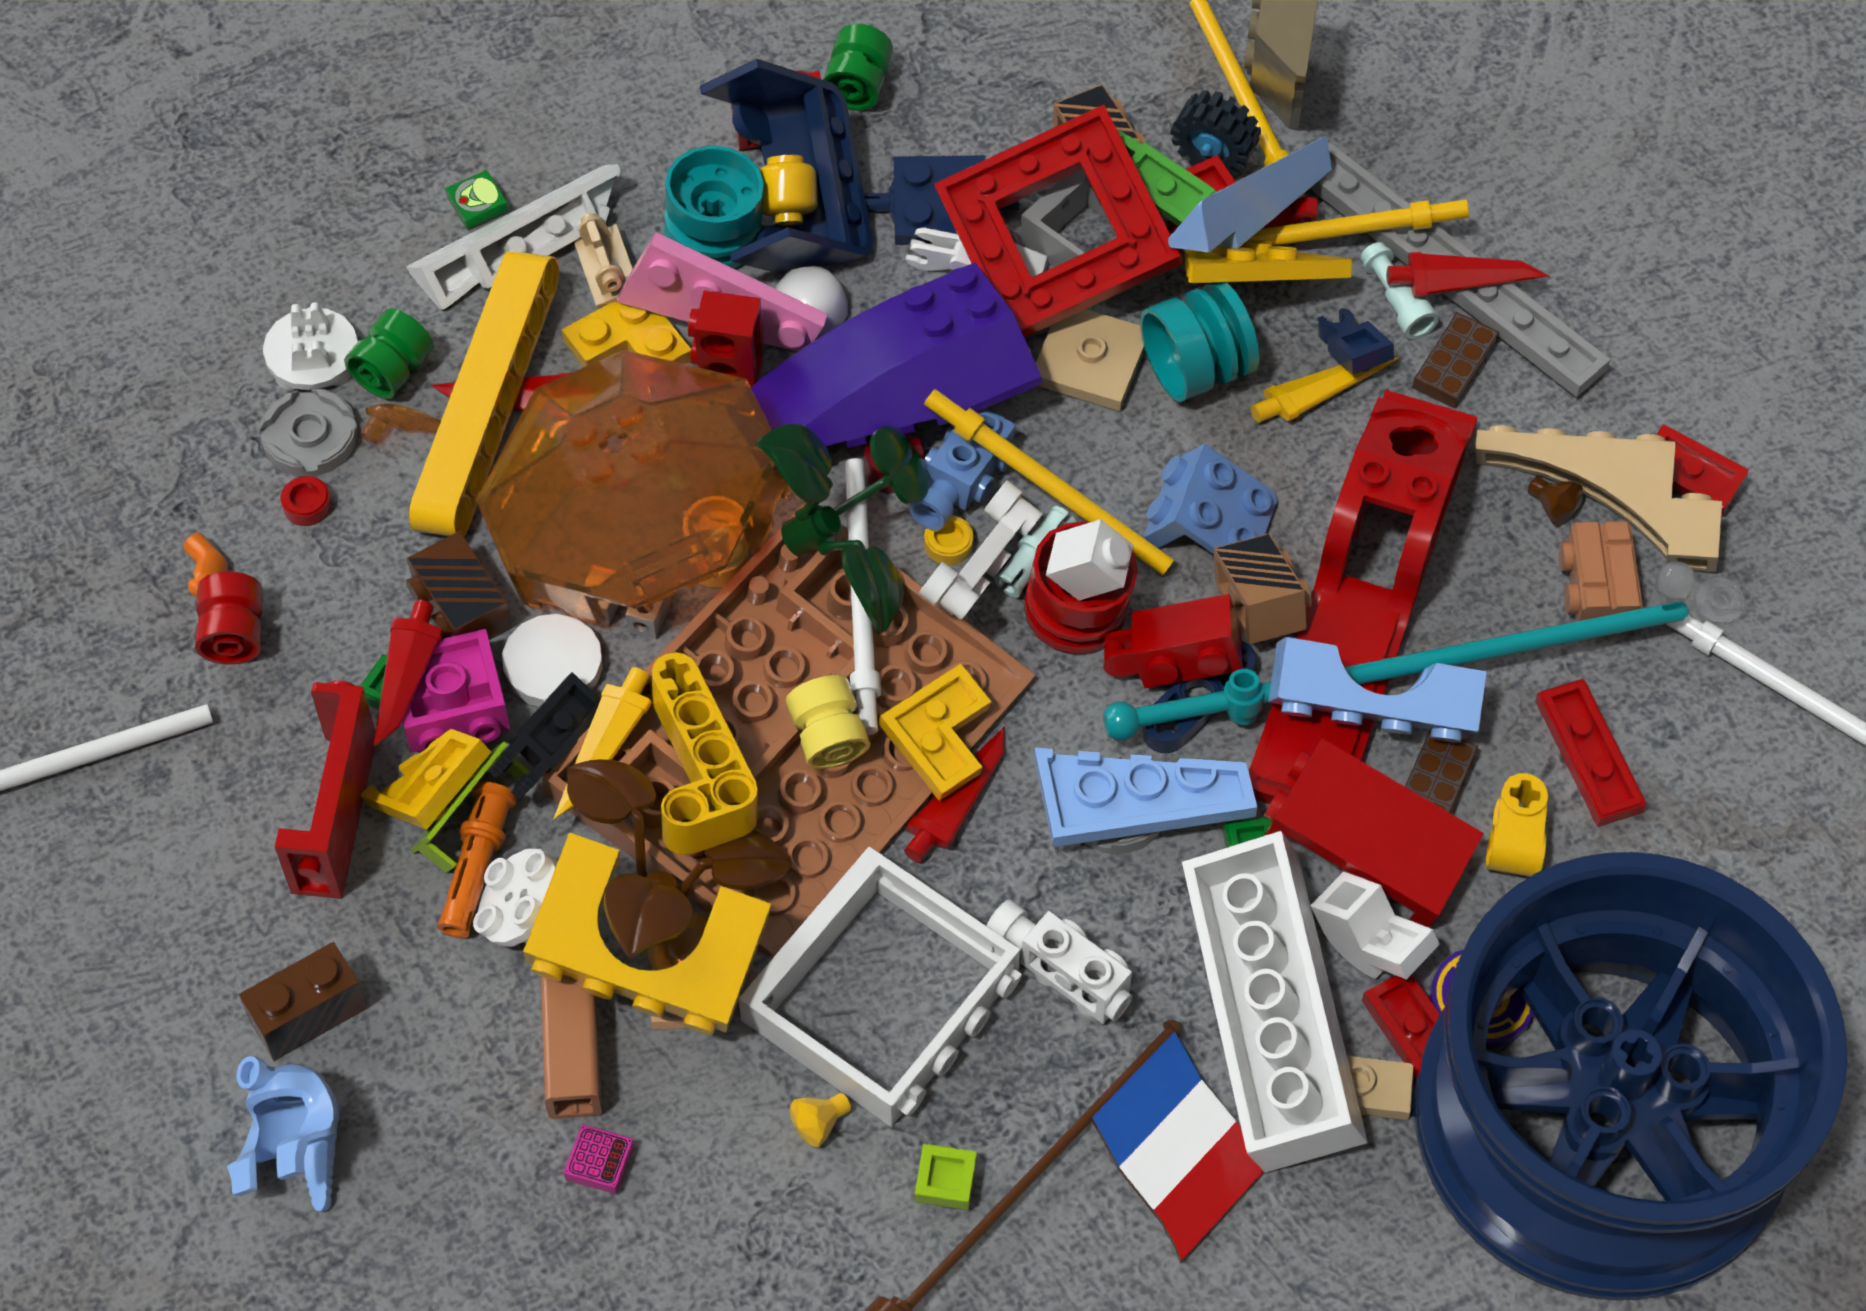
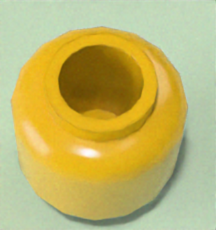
[760,155,818,226]

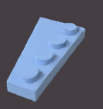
[1034,748,1257,847]

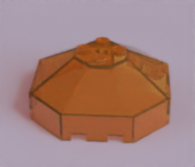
[476,350,791,624]

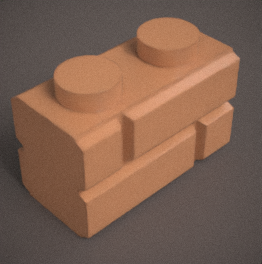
[1558,521,1643,632]

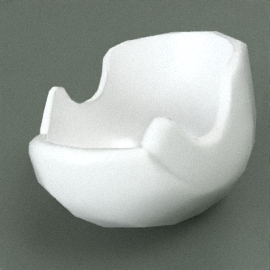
[775,266,848,338]

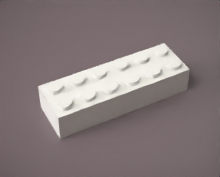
[1182,831,1368,1173]

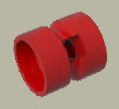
[195,571,263,665]

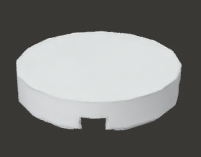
[502,614,603,707]

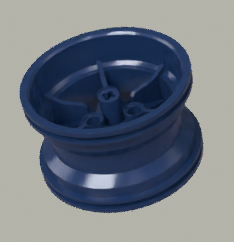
[1414,852,1848,1301]

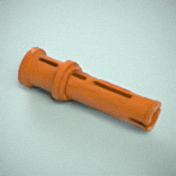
[437,781,517,939]

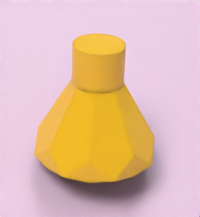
[790,1093,851,1147]

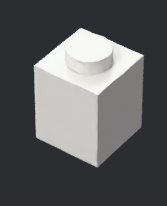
[1046,519,1133,600]

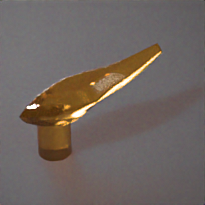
[360,404,441,444]

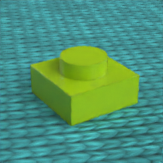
[914,1144,977,1210]

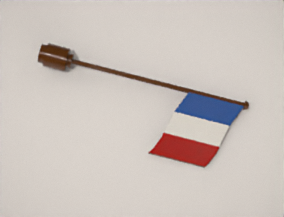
[864,1020,1264,1311]

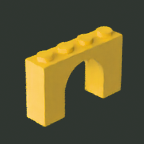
[523,832,771,1036]

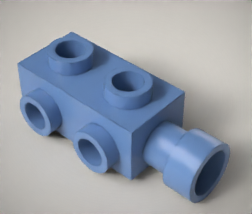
[910,408,1017,531]

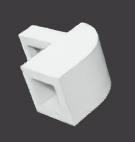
[1310,871,1440,980]

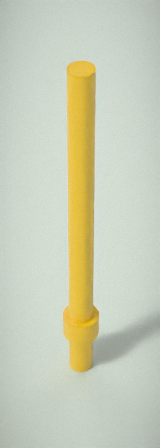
[1190,0,1306,198]
[1240,199,1469,248]
[924,389,1174,576]

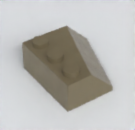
[1244,0,1318,130]

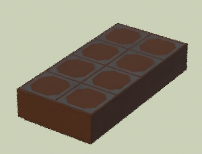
[1412,312,1499,408]
[1405,730,1478,813]

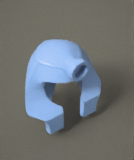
[227,1056,340,1211]

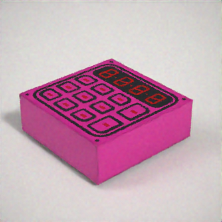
[564,1124,634,1195]

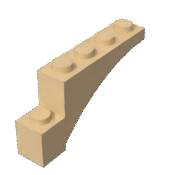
[1476,425,1722,572]

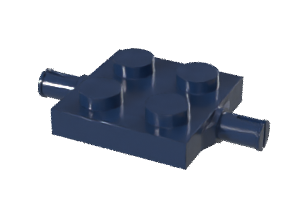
[864,155,1019,245]

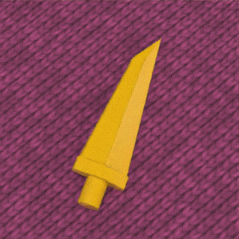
[1251,357,1399,423]
[553,667,652,819]

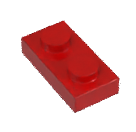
[1656,424,1749,516]

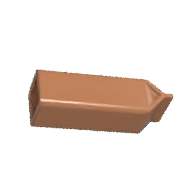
[540,975,602,1119]

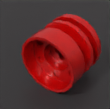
[1023,521,1138,654]

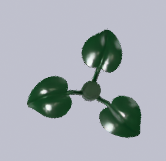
[755,424,930,635]

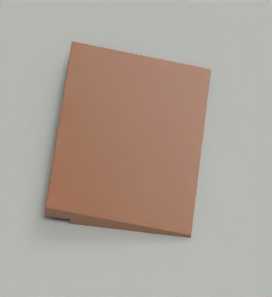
[542,504,1036,959]

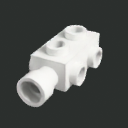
[987,899,1132,1024]

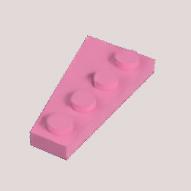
[617,232,827,352]

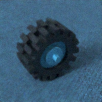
[1170,90,1261,175]

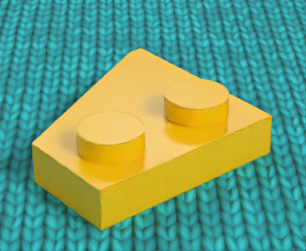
[360,729,491,830]

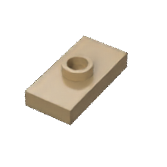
[1347,1056,1413,1120]

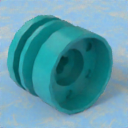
[663,145,764,269]
[1140,282,1260,403]

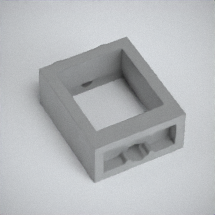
[1020,170,1168,304]

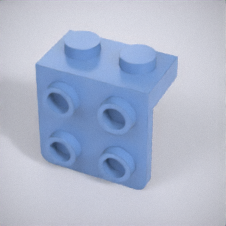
[1143,443,1277,554]

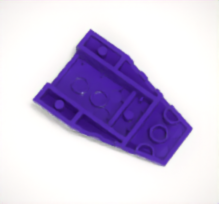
[725,262,1043,470]

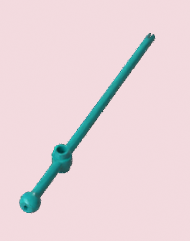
[1103,601,1690,741]

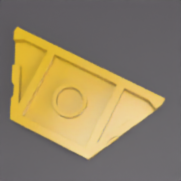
[1184,240,1352,283]

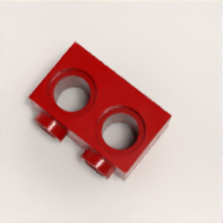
[688,290,764,391]

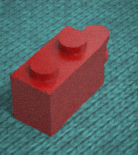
[1103,594,1243,689]

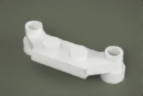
[918,480,1043,620]

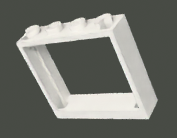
[738,846,1022,1127]

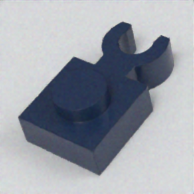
[1318,308,1394,374]

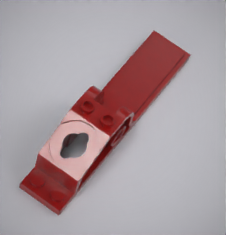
[1248,390,1478,804]

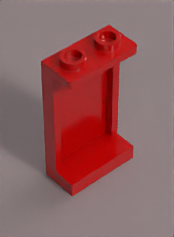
[274,680,376,899]
[1264,738,1484,928]

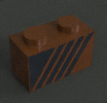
[406,531,512,640]
[239,941,368,1061]

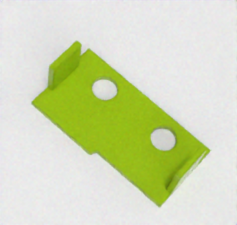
[410,741,530,873]

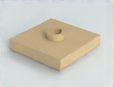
[1036,309,1145,411]

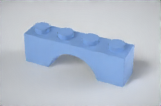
[1268,637,1487,743]

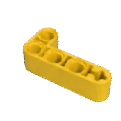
[652,652,758,855]

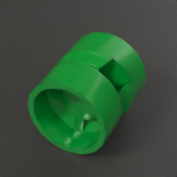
[823,24,893,111]
[344,308,434,399]

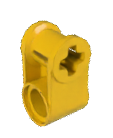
[1486,773,1548,877]

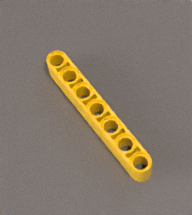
[409,251,559,537]

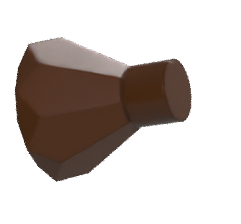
[1528,476,1583,525]

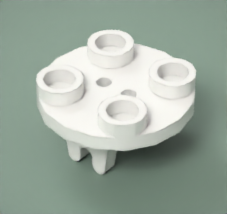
[263,302,358,390]
[473,849,558,947]

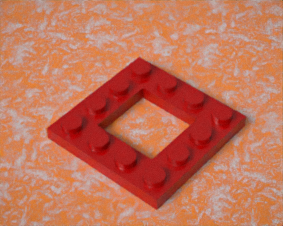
[934,104,1183,338]

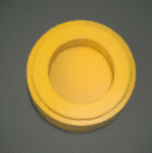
[924,515,973,565]

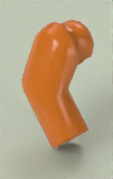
[183,532,229,598]

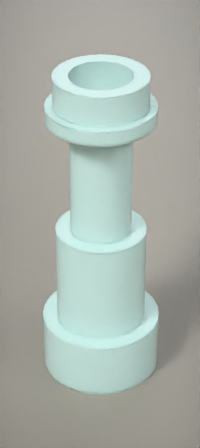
[1360,242,1439,339]

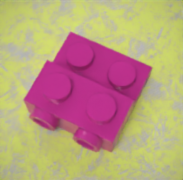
[387,629,510,753]

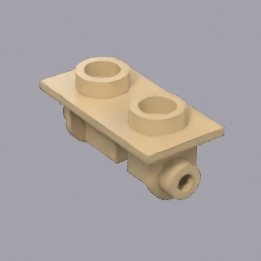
[574,213,633,308]

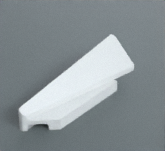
[406,164,621,310]

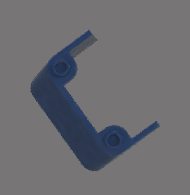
[700,58,873,273]

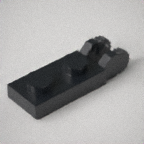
[487,672,601,800]

